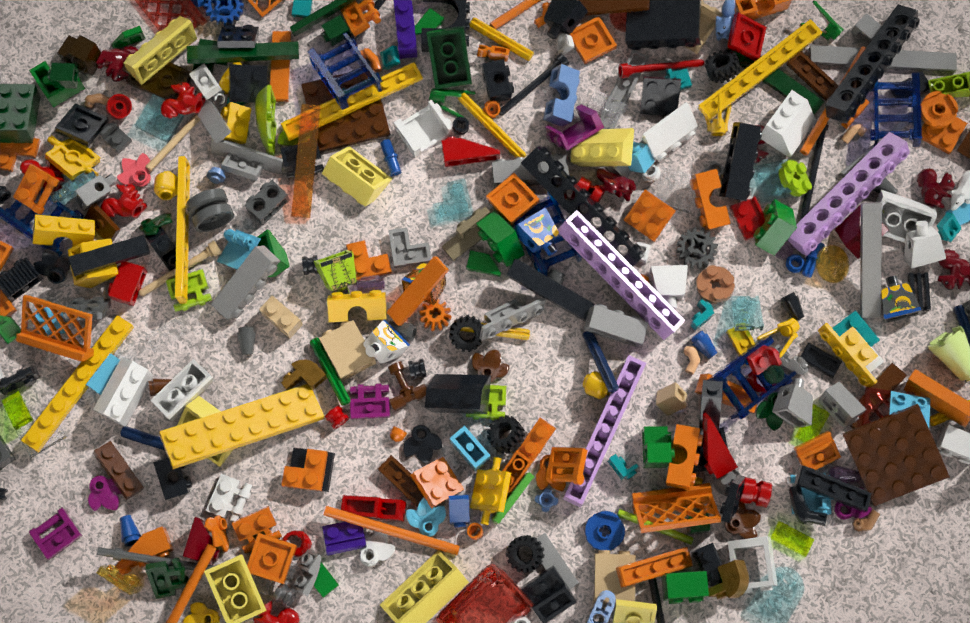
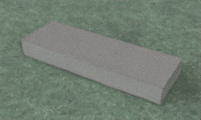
[197,97,232,144]
[537,533,579,589]

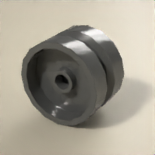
[186,188,235,232]

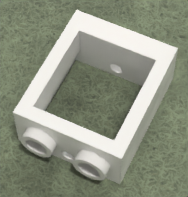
[728,536,778,594]

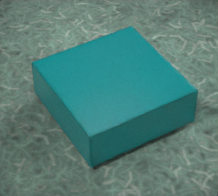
[292,0,313,18]
[380,45,400,70]

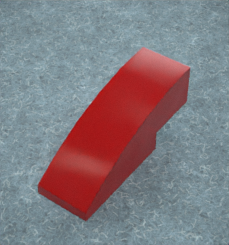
[341,495,406,522]

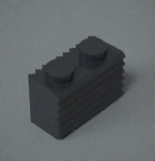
[0,258,43,302]
[693,543,723,588]

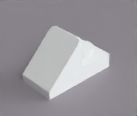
[189,64,222,100]

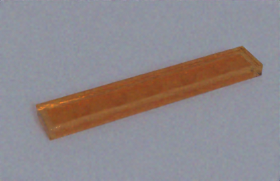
[291,104,321,218]

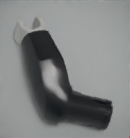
[786,475,827,527]

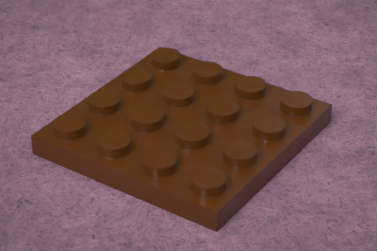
[301,67,391,153]
[843,404,950,506]

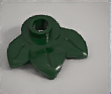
[139,213,172,236]
[756,392,784,431]

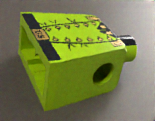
[313,250,356,294]

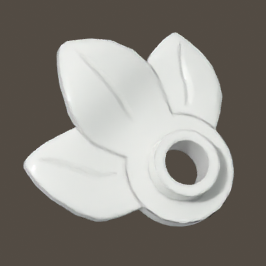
[359,532,396,567]

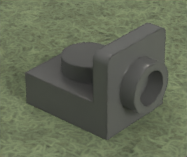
[100,121,132,154]

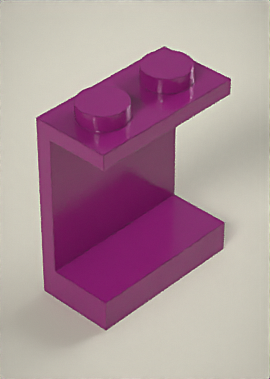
[545,104,604,150]

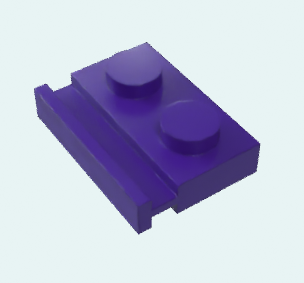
[322,522,367,556]

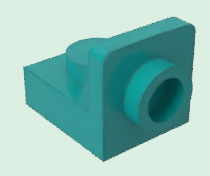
[664,68,692,90]
[937,212,962,242]
[690,299,715,331]
[607,454,639,480]

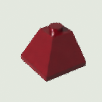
[835,204,889,259]
[183,517,220,565]

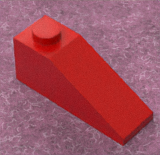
[441,137,500,167]
[703,413,738,479]

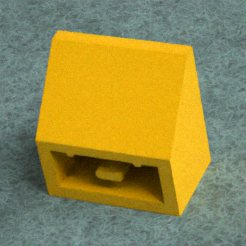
[68,239,118,288]

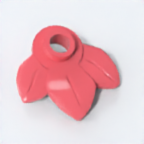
[117,153,151,187]

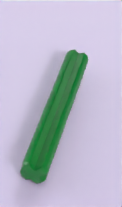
[310,337,351,406]

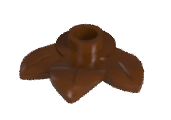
[472,349,510,383]
[724,502,761,539]

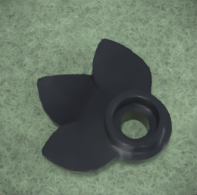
[33,249,70,284]
[404,425,442,464]

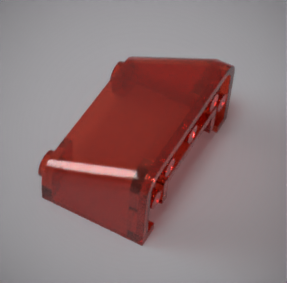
[436,564,534,623]

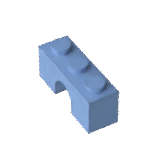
[543,64,580,126]

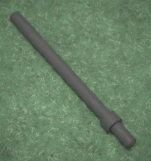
[96,547,214,571]

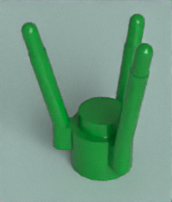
[800,0,844,40]
[429,88,476,117]

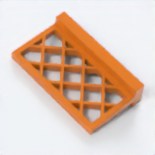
[16,295,94,362]
[632,483,721,533]

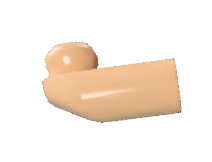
[841,124,867,144]
[684,346,700,375]

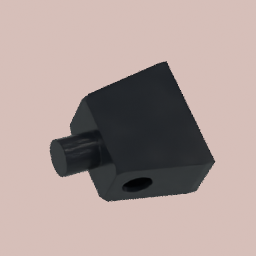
[544,0,588,39]

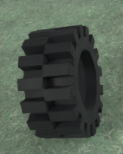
[705,49,741,83]
[449,315,484,352]
[487,415,525,454]
[506,535,545,573]

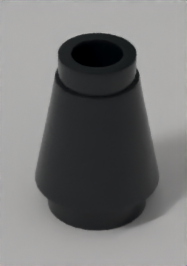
[781,292,805,321]

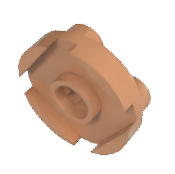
[696,265,735,304]

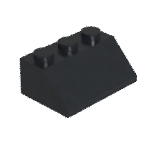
[424,374,491,414]

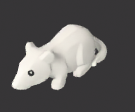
[950,170,970,211]

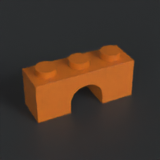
[734,0,792,20]
[690,169,731,230]
[666,424,703,490]

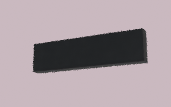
[68,235,150,276]
[794,465,872,512]

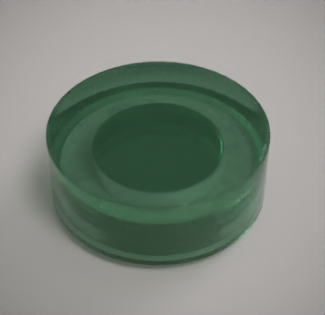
[763,365,784,384]

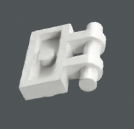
[206,474,252,521]

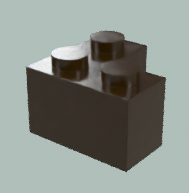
[57,35,101,76]

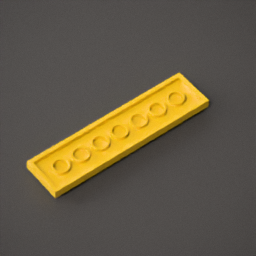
[159,384,324,469]

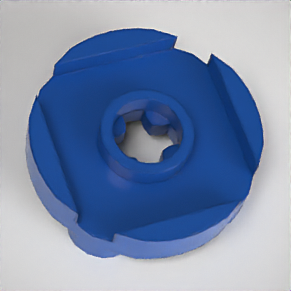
[585,511,625,551]

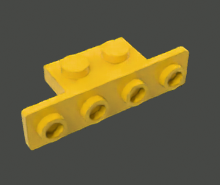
[818,322,878,389]

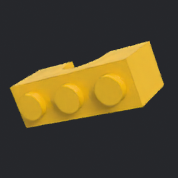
[32,215,95,247]
[327,290,387,323]

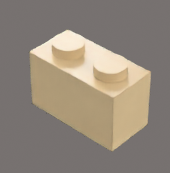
[259,296,303,339]

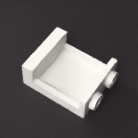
[394,100,453,157]

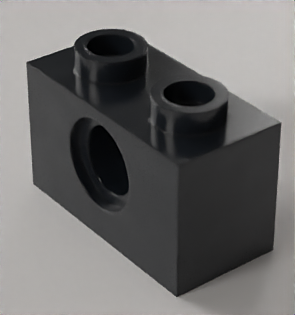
[482,59,514,102]
[153,457,192,500]

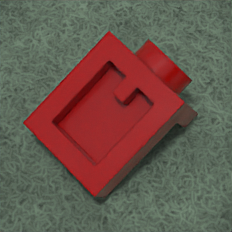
[746,345,782,375]

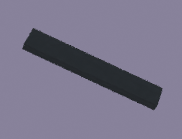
[506,258,596,322]

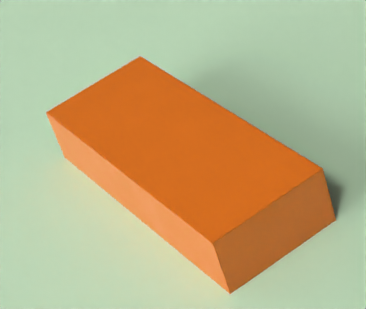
[904,369,970,428]

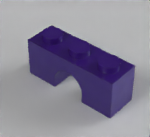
[394,0,418,59]

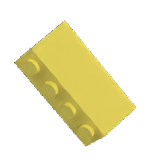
[123,16,197,85]
[380,550,469,623]

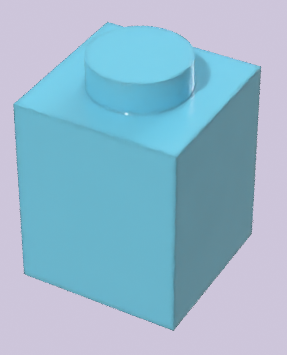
[628,142,655,173]

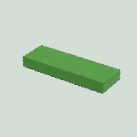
[492,472,535,525]

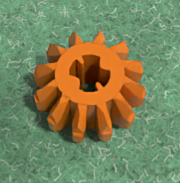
[419,299,452,331]

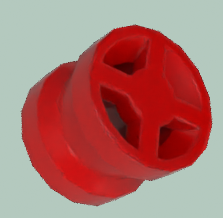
[325,405,349,430]

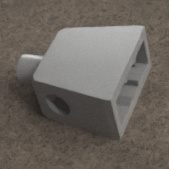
[73,174,118,211]
[772,378,813,428]

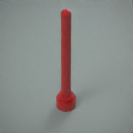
[618,59,704,79]

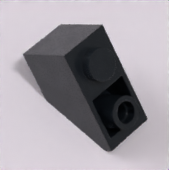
[144,227,176,271]

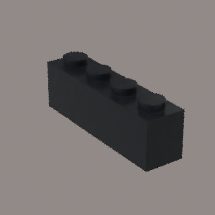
[719,122,762,201]

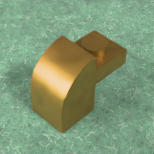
[281,360,328,390]
[708,560,749,600]

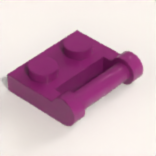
[29,507,83,560]

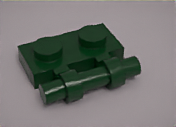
[145,558,189,599]

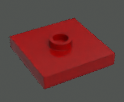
[727,12,767,61]

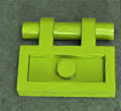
[166,269,212,312]
[466,385,507,421]

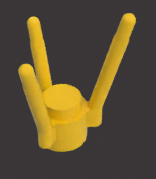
[705,93,732,136]
[757,318,800,358]

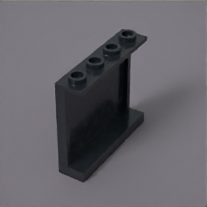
[625,0,701,50]

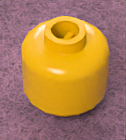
[154,171,178,200]
[582,371,611,399]

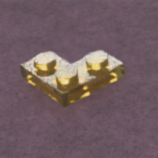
[96,564,144,595]

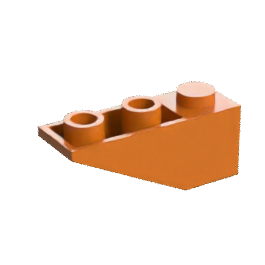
[112,526,174,575]

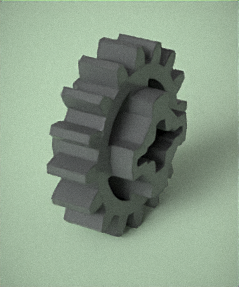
[676,227,718,269]

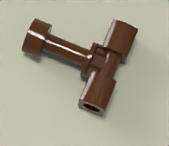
[388,361,426,412]

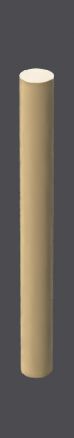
[146,114,200,171]

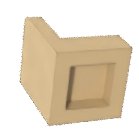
[656,382,687,416]

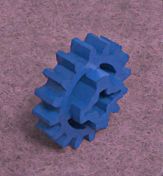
[204,0,244,26]

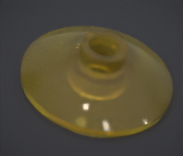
[816,245,849,283]

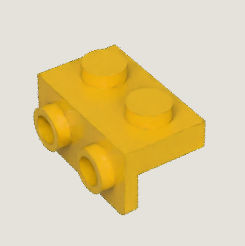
[220,102,251,144]

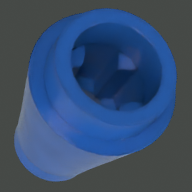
[690,330,718,359]
[119,515,141,547]

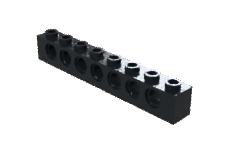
[825,4,920,124]
[521,146,644,267]

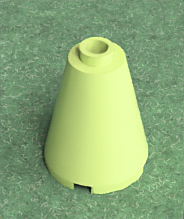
[927,326,970,382]

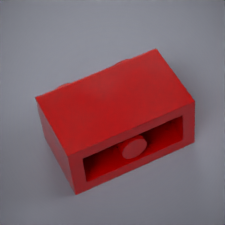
[108,261,147,307]

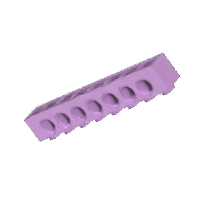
[788,132,910,256]
[557,210,685,340]
[563,355,646,508]

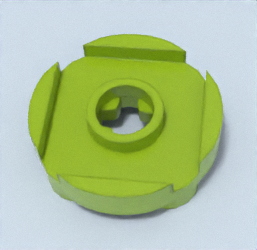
[778,160,812,197]

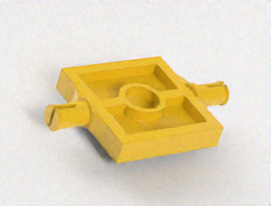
[45,135,100,181]
[470,457,511,525]

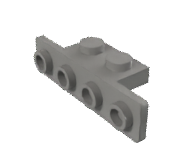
[211,139,283,181]
[479,297,546,341]

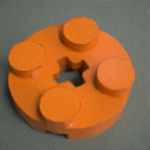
[919,91,958,129]

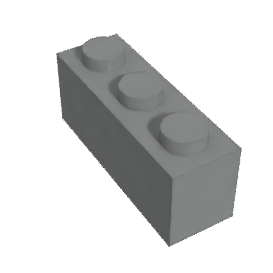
[583,304,648,347]

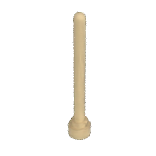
[139,240,222,296]

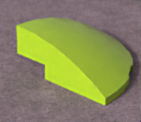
[255,85,277,156]

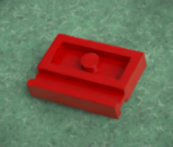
[730,196,765,241]

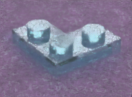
[433,179,473,223]

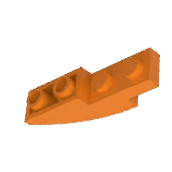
[503,417,557,494]

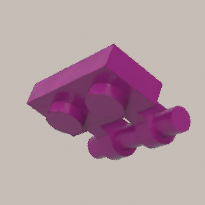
[350,383,390,419]

